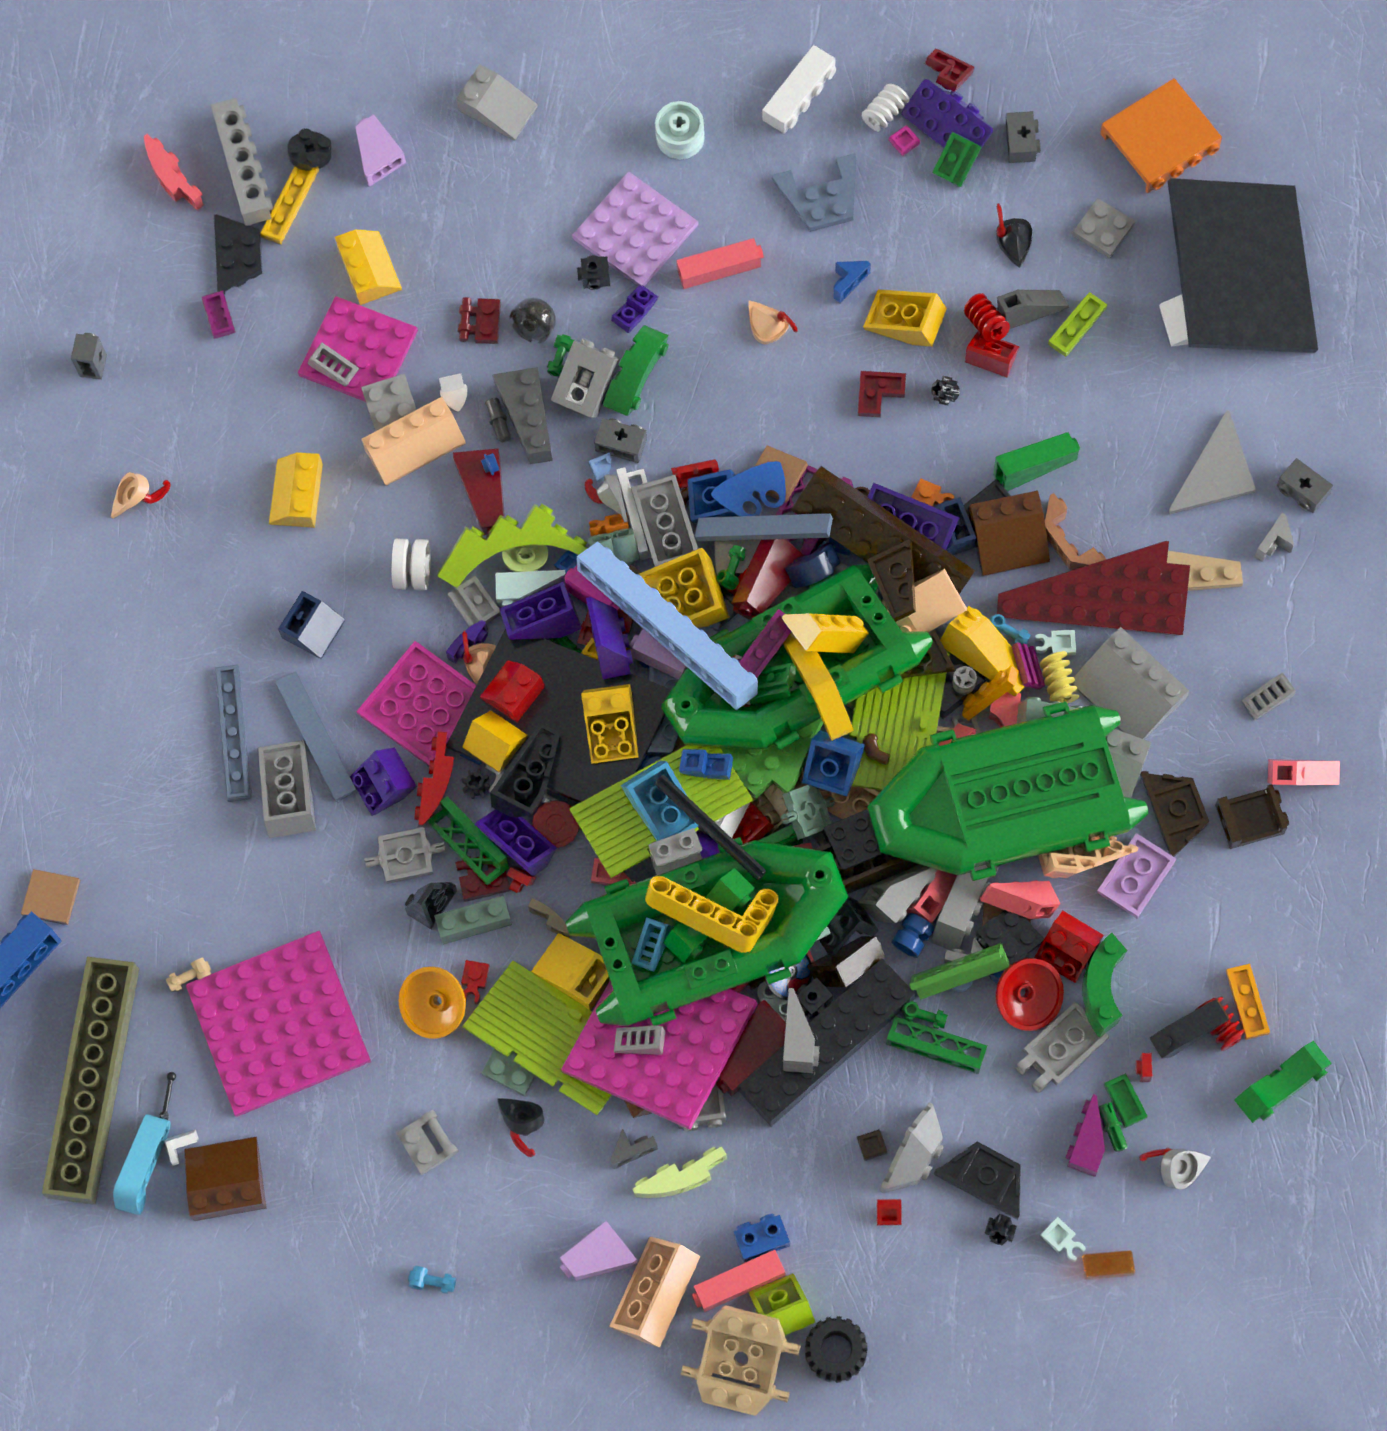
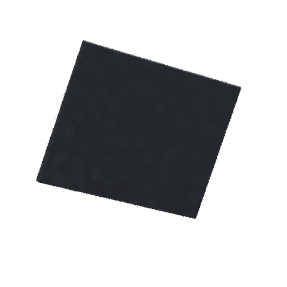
[1168,178,1318,353]
[446,628,672,803]

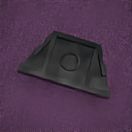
[214,214,262,295]
[934,1141,1021,1220]

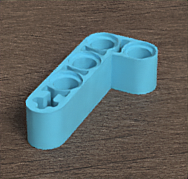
[113,1114,171,1215]

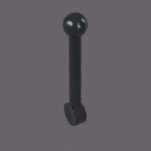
[159,1072,176,1120]

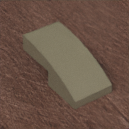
[528,898,570,938]

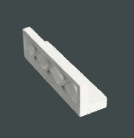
[616,467,651,561]

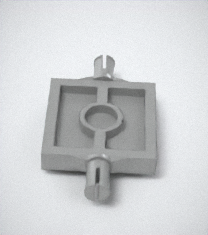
[365,827,446,884]

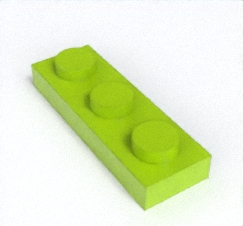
[1048,292,1108,357]

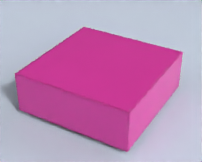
[889,125,920,156]

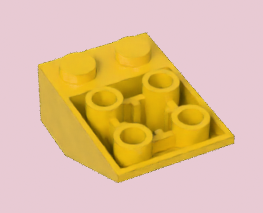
[581,684,639,764]
[531,933,610,1010]

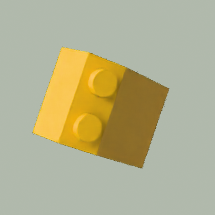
[863,289,947,347]

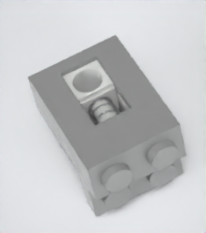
[551,338,622,418]

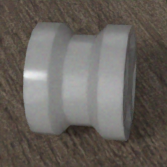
[952,666,977,694]

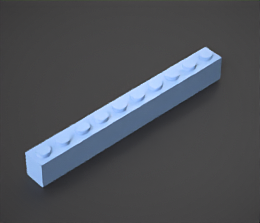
[577,541,758,710]

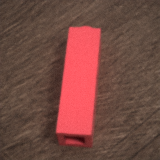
[676,238,764,289]
[691,1250,785,1312]

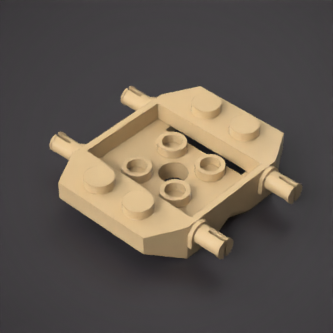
[681,1305,801,1416]

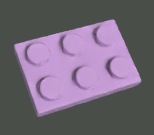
[1097,833,1176,918]

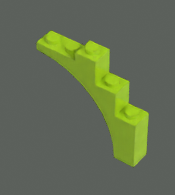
[437,503,589,588]

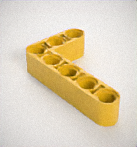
[783,633,854,741]
[645,876,778,952]

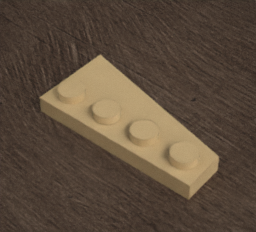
[1167,551,1243,591]

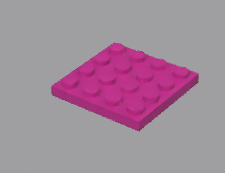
[298,296,418,402]
[356,641,476,767]

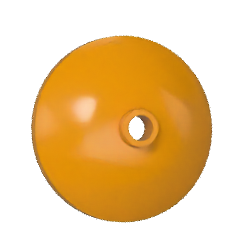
[399,966,466,1039]

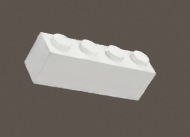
[762,45,836,134]

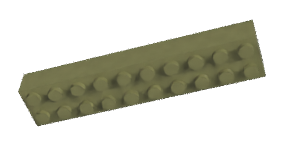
[42,956,139,1205]

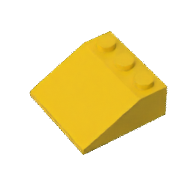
[639,548,730,628]

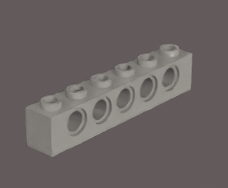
[211,98,273,226]

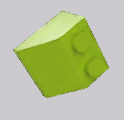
[748,1273,816,1335]

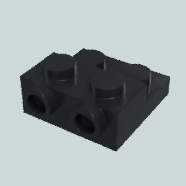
[976,910,1044,965]

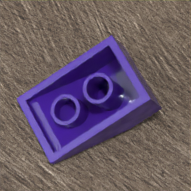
[499,581,582,640]

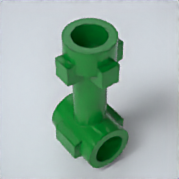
[547,334,575,377]
[716,545,746,590]
[902,1001,948,1029]

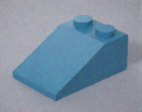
[621,760,699,841]

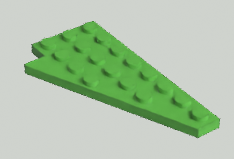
[720,718,823,799]

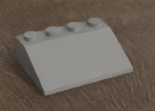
[1071,627,1189,740]

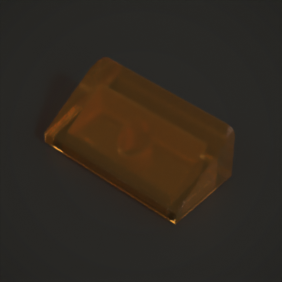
[1082,1250,1135,1280]

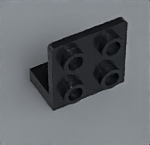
[823,809,883,870]
[819,896,879,957]

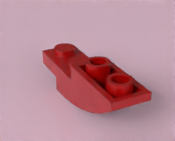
[414,731,454,826]

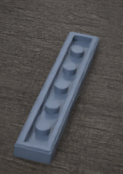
[695,514,833,541]
[215,664,251,802]
[275,671,357,802]

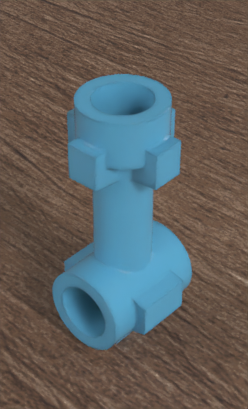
[989,614,1031,646]
[408,1266,456,1294]

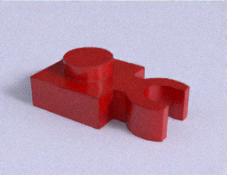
[461,960,490,1004]

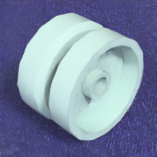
[655,101,705,160]

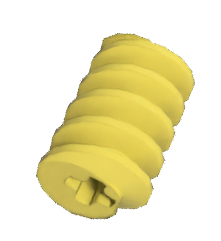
[1039,651,1079,703]

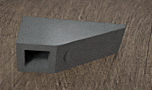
[997,289,1069,329]

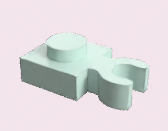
[1035,630,1076,655]
[1041,1217,1086,1262]

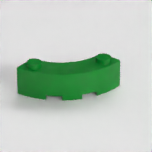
[603,325,669,416]
[663,868,755,963]
[1082,933,1128,1038]
[1234,1041,1332,1123]

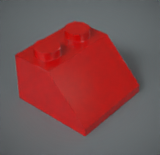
[480,660,545,723]

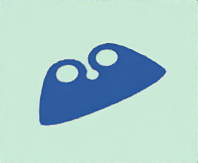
[711,461,786,516]

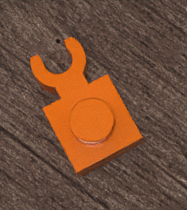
[911,478,955,507]
[589,512,629,536]

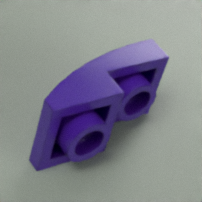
[611,285,658,333]
[446,620,488,664]

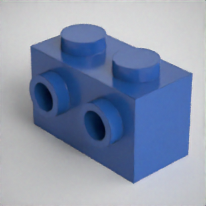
[733,1213,790,1263]

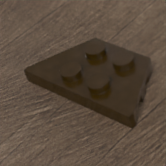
[1140,771,1209,857]

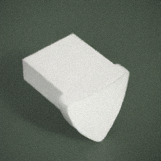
[439,373,467,411]
[164,1129,198,1166]

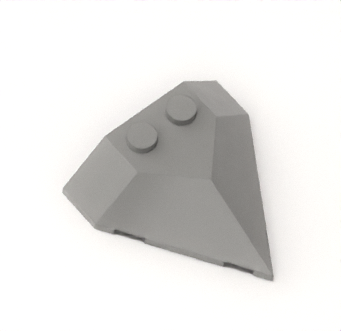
[880,1103,944,1193]

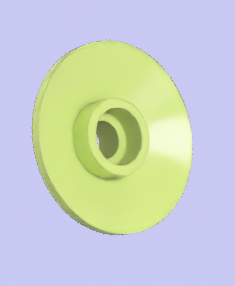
[502,544,548,572]

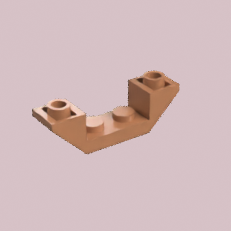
[1045,493,1106,570]

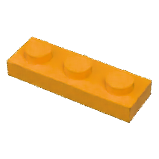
[962,665,1019,721]
[1226,964,1270,1040]

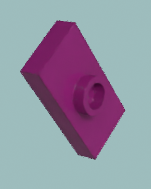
[201,290,236,339]

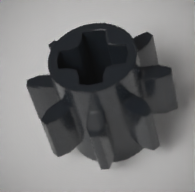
[931,376,960,406]
[461,769,490,799]
[985,1214,1017,1246]

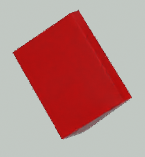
[965,331,1020,377]

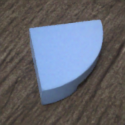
[588,453,611,483]

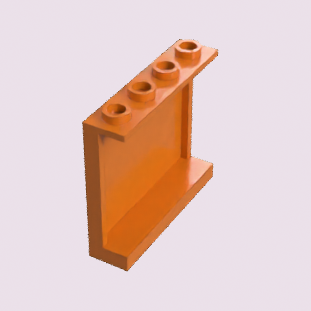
[1100,78,1222,193]

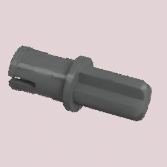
[485,398,511,442]

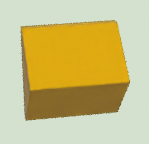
[463,710,529,773]

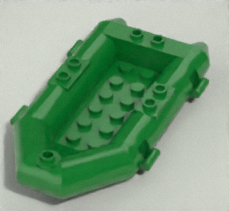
[661,565,933,750]
[867,701,1148,881]
[565,837,848,1026]

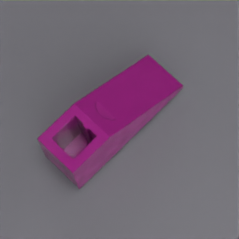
[1065,1094,1105,1177]

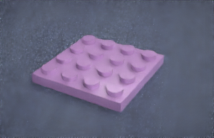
[572,172,698,286]

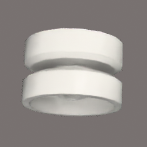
[392,538,431,590]

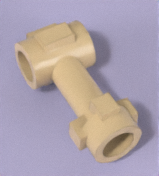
[165,958,211,992]

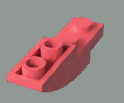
[144,134,204,211]

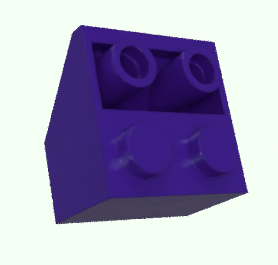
[350,747,417,816]

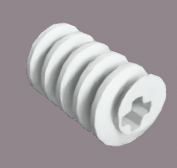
[862,84,910,132]

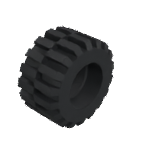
[805,1316,868,1383]

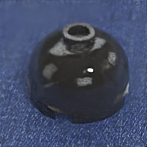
[510,298,556,343]

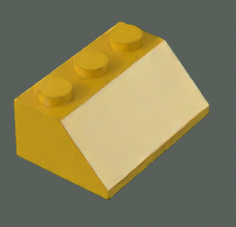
[334,229,402,305]
[269,452,323,528]
[782,614,869,653]

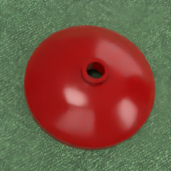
[996,958,1064,1031]

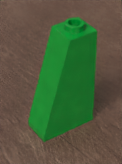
[993,432,1080,492]

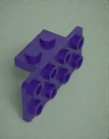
[901,79,993,148]

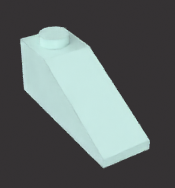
[496,570,566,607]

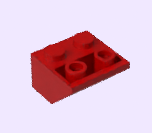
[1034,911,1104,983]

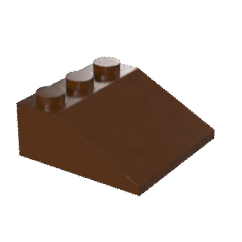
[967,490,1050,576]
[185,1136,267,1221]

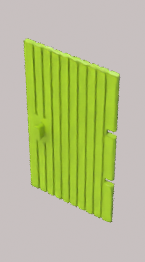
[849,650,950,791]
[570,745,753,878]
[462,960,612,1115]

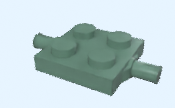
[781,785,835,839]

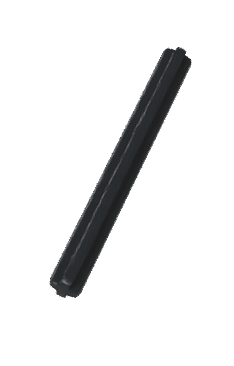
[655,775,766,881]

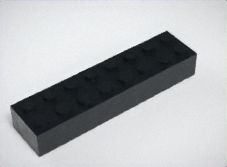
[738,958,915,1127]

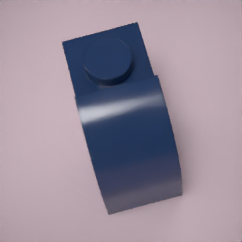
[785,542,841,588]

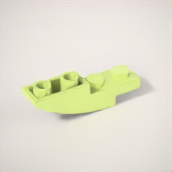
[633,1146,727,1198]

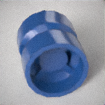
[891,913,935,958]

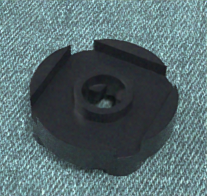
[287,128,332,170]

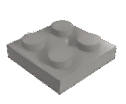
[1072,198,1135,258]
[361,373,416,431]

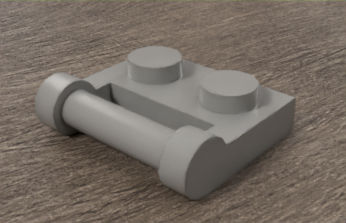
[396,1110,458,1175]

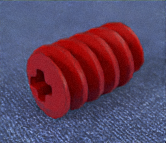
[964,293,1010,342]
[1195,996,1245,1051]

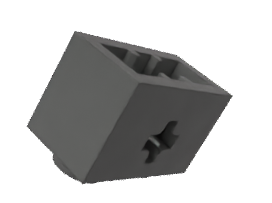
[1005,111,1040,163]
[71,333,107,380]
[594,418,647,463]
[1277,458,1333,513]

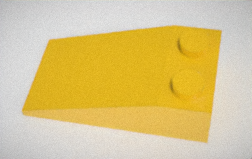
[940,606,1026,697]

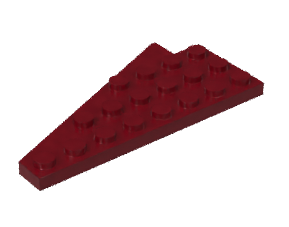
[996,541,1190,635]

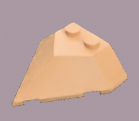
[1038,836,1139,878]

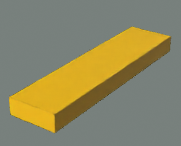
[260,166,319,244]

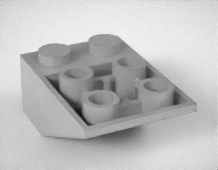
[857,864,937,923]

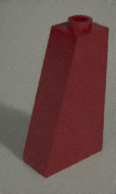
[453,448,505,536]
[731,539,804,617]
[715,999,786,1097]

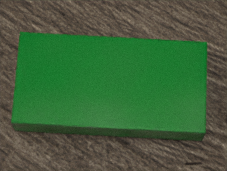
[1103,1073,1148,1128]

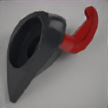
[996,203,1032,268]
[497,1098,545,1157]

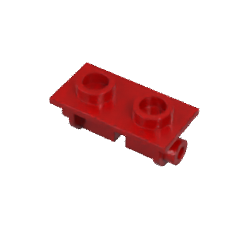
[671,459,719,489]

